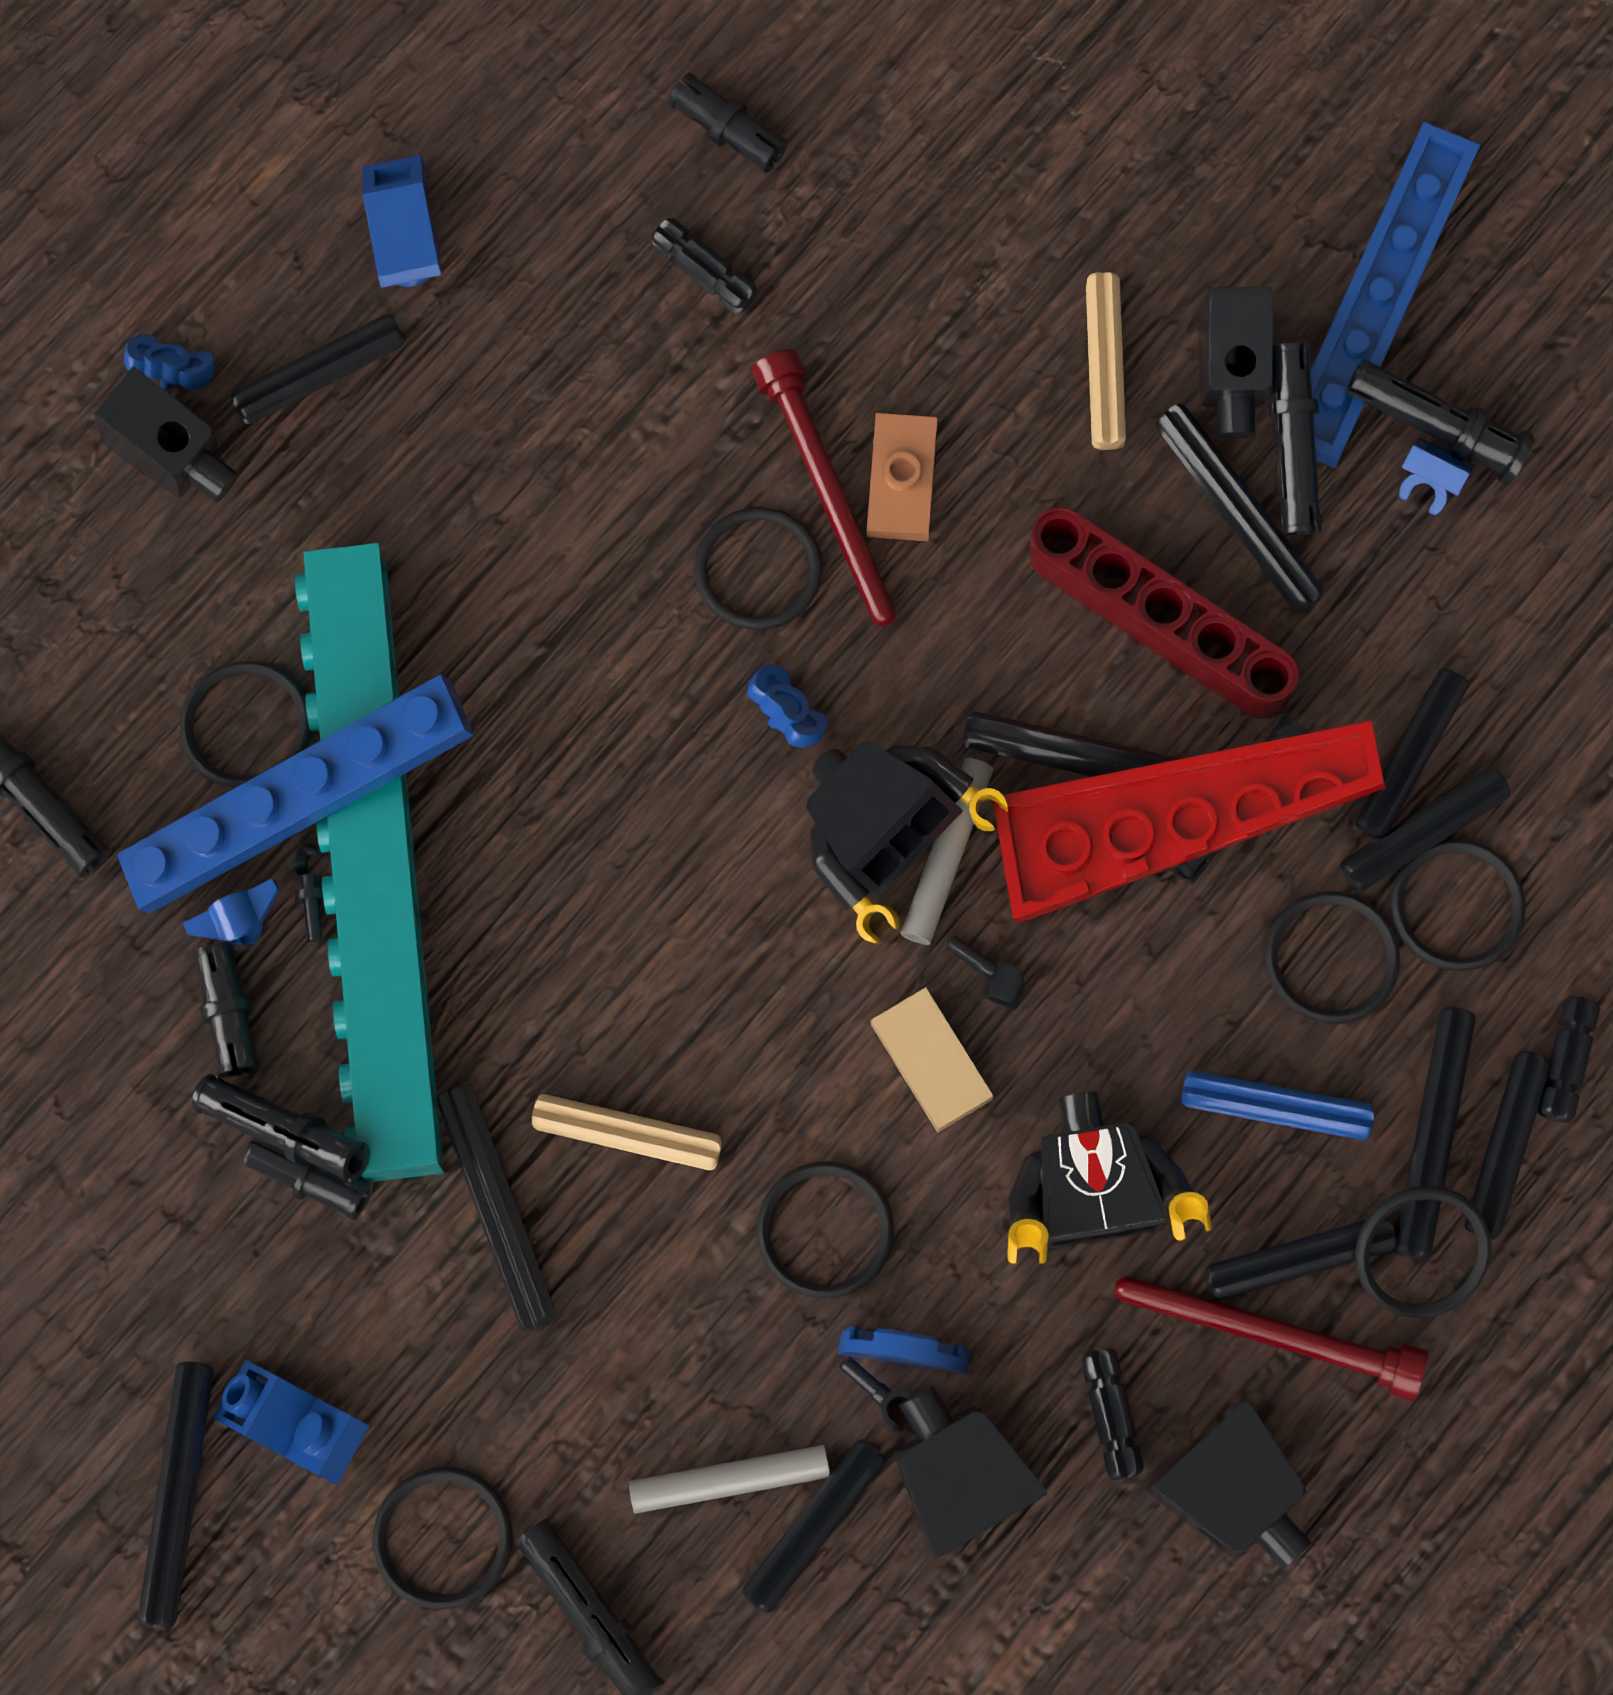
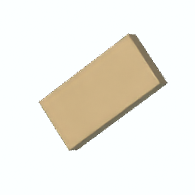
[871,987,993,1133]

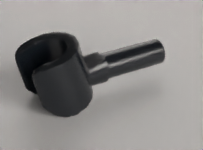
[947,936,1025,1010]
[839,1355,913,1433]

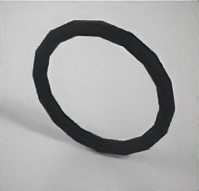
[694,507,823,631]

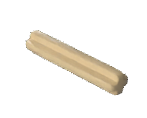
[1086,272,1126,450]
[532,1094,722,1170]

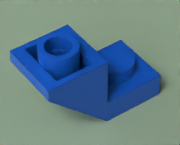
[362,154,441,288]
[213,1360,370,1485]

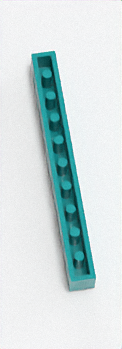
[295,543,445,1182]

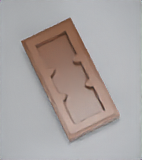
[866,413,937,541]

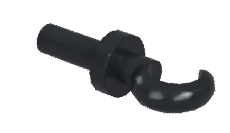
[293,844,324,942]

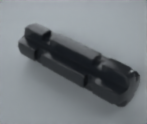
[651,218,757,314]
[1538,996,1600,1123]
[1081,1348,1144,1480]

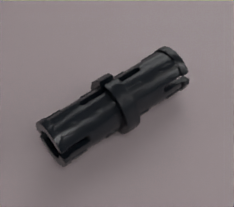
[668,72,788,173]
[193,943,260,1078]

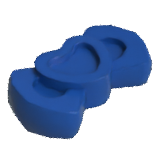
[123,334,215,390]
[747,665,829,748]

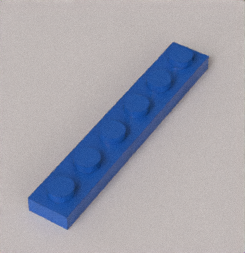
[1310,122,1480,468]
[117,674,474,914]

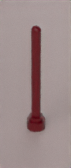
[751,349,896,627]
[1114,1276,1428,1402]

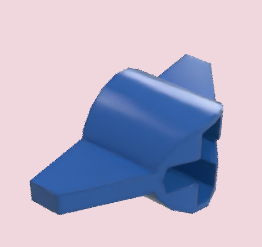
[183,879,280,946]

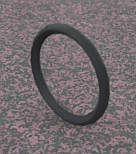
[180,661,312,788]
[1390,839,1526,971]
[1265,892,1400,1024]
[756,1162,894,1299]
[1355,1185,1491,1318]
[373,1467,513,1610]

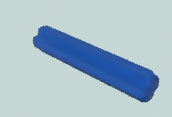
[1181,1070,1374,1140]

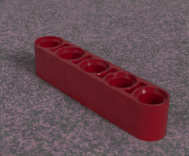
[1029,507,1298,719]

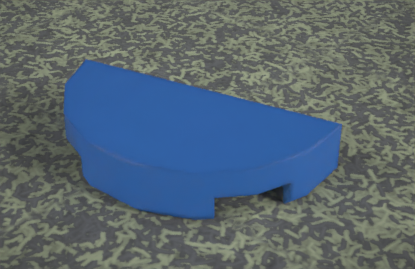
[838,1327,970,1376]

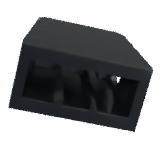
[1198,287,1273,439]
[94,366,239,503]
[893,1385,1047,1559]
[1148,1400,1312,1570]

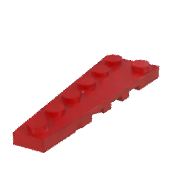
[993,721,1385,923]

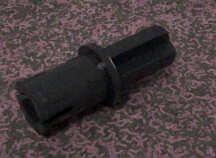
[244,1137,373,1220]

